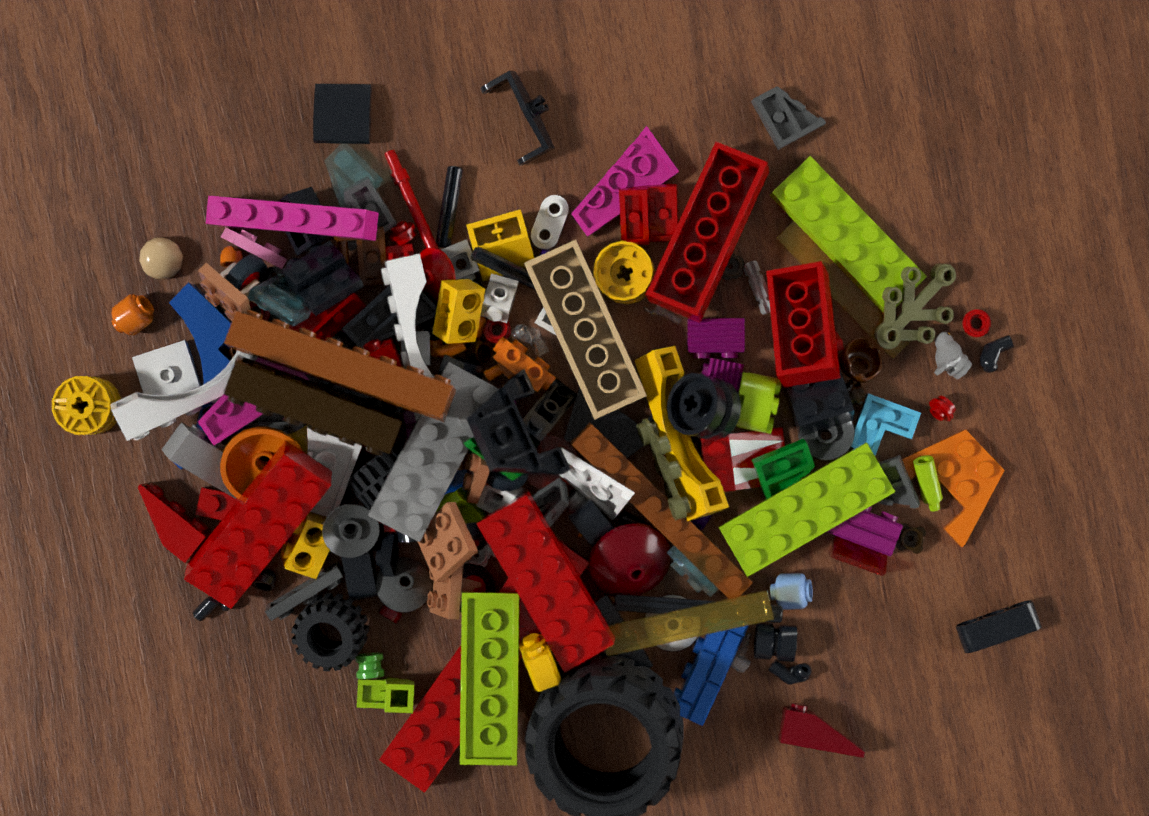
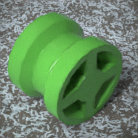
[355,652,385,679]

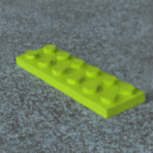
[769,156,927,313]
[719,442,895,577]
[460,592,520,765]

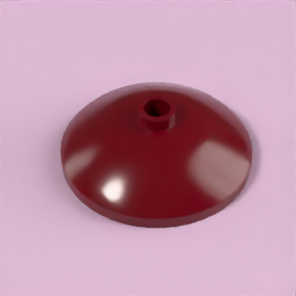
[589,523,672,597]

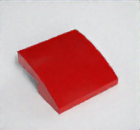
[619,184,679,245]

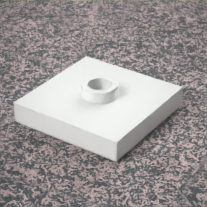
[132,340,201,395]

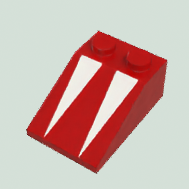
[699,427,785,492]

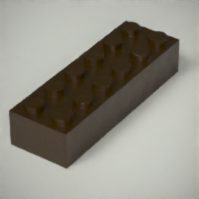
[223,355,402,456]

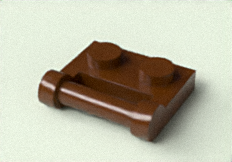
[333,227,386,286]

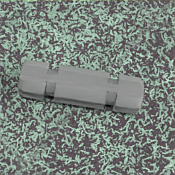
[743,260,770,315]

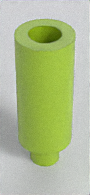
[913,455,943,512]

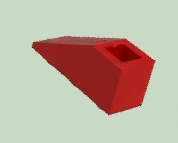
[138,483,210,563]

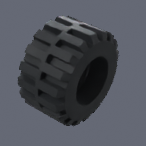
[347,441,405,510]
[291,593,369,671]

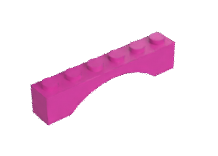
[206,196,379,241]

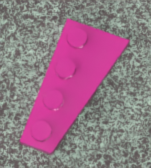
[571,126,679,237]
[198,358,308,445]

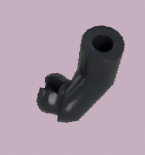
[768,659,812,685]

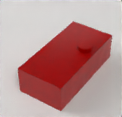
[766,261,840,388]

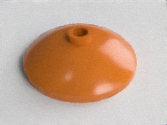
[220,427,303,499]

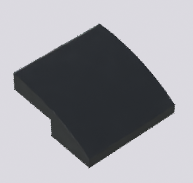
[313,84,372,144]

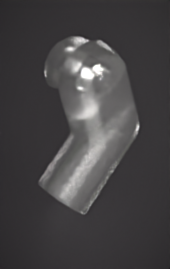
[511,324,549,357]

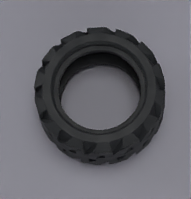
[525,655,684,816]

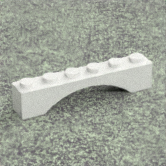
[381,254,434,422]
[110,351,257,441]

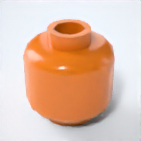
[111,294,154,336]

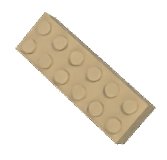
[524,240,647,420]

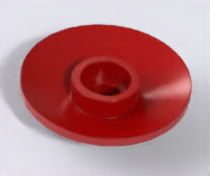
[420,247,456,303]

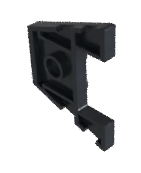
[466,369,571,475]
[564,386,654,458]

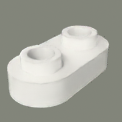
[531,195,569,250]

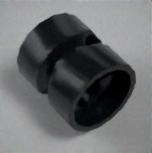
[754,622,797,662]

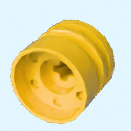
[593,241,655,305]
[52,376,121,435]

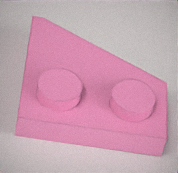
[221,227,287,269]

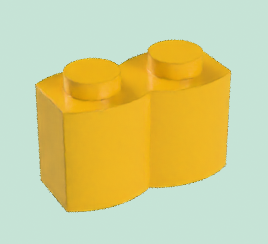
[519,633,561,692]

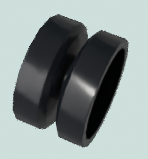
[667,373,741,440]

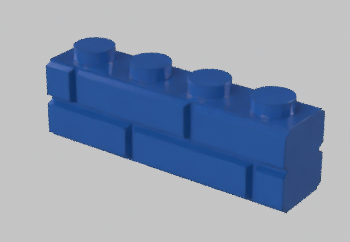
[673,618,750,726]

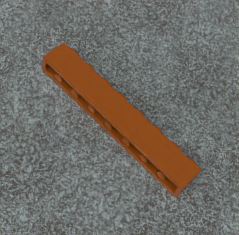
[224,310,456,422]
[570,422,753,602]

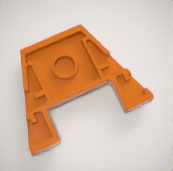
[902,429,1005,547]

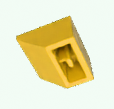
[466,209,535,282]

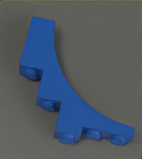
[169,282,247,470]

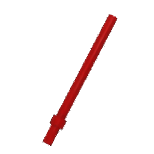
[384,150,438,248]

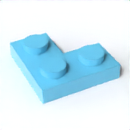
[851,393,921,456]

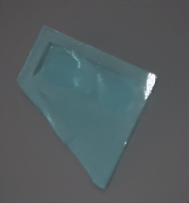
[248,273,311,326]

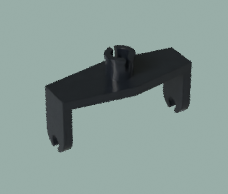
[480,70,555,166]

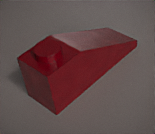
[778,703,865,758]

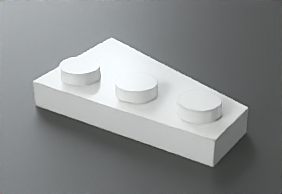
[307,425,362,517]
[560,448,635,520]

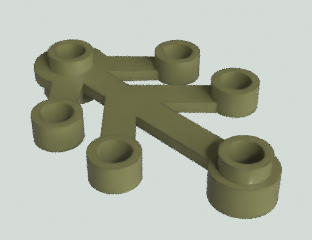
[874,263,956,349]
[637,418,691,521]

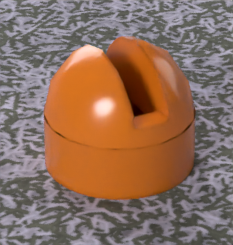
[220,246,243,268]

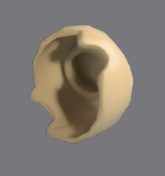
[139,237,183,280]

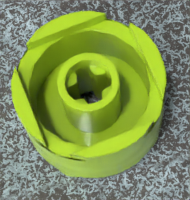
[736,372,781,434]

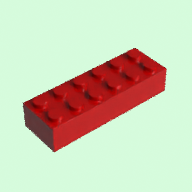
[646,142,769,323]
[184,440,332,609]
[477,491,615,673]

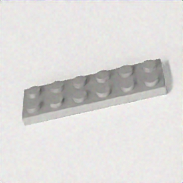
[368,362,498,542]

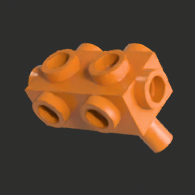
[484,337,556,392]

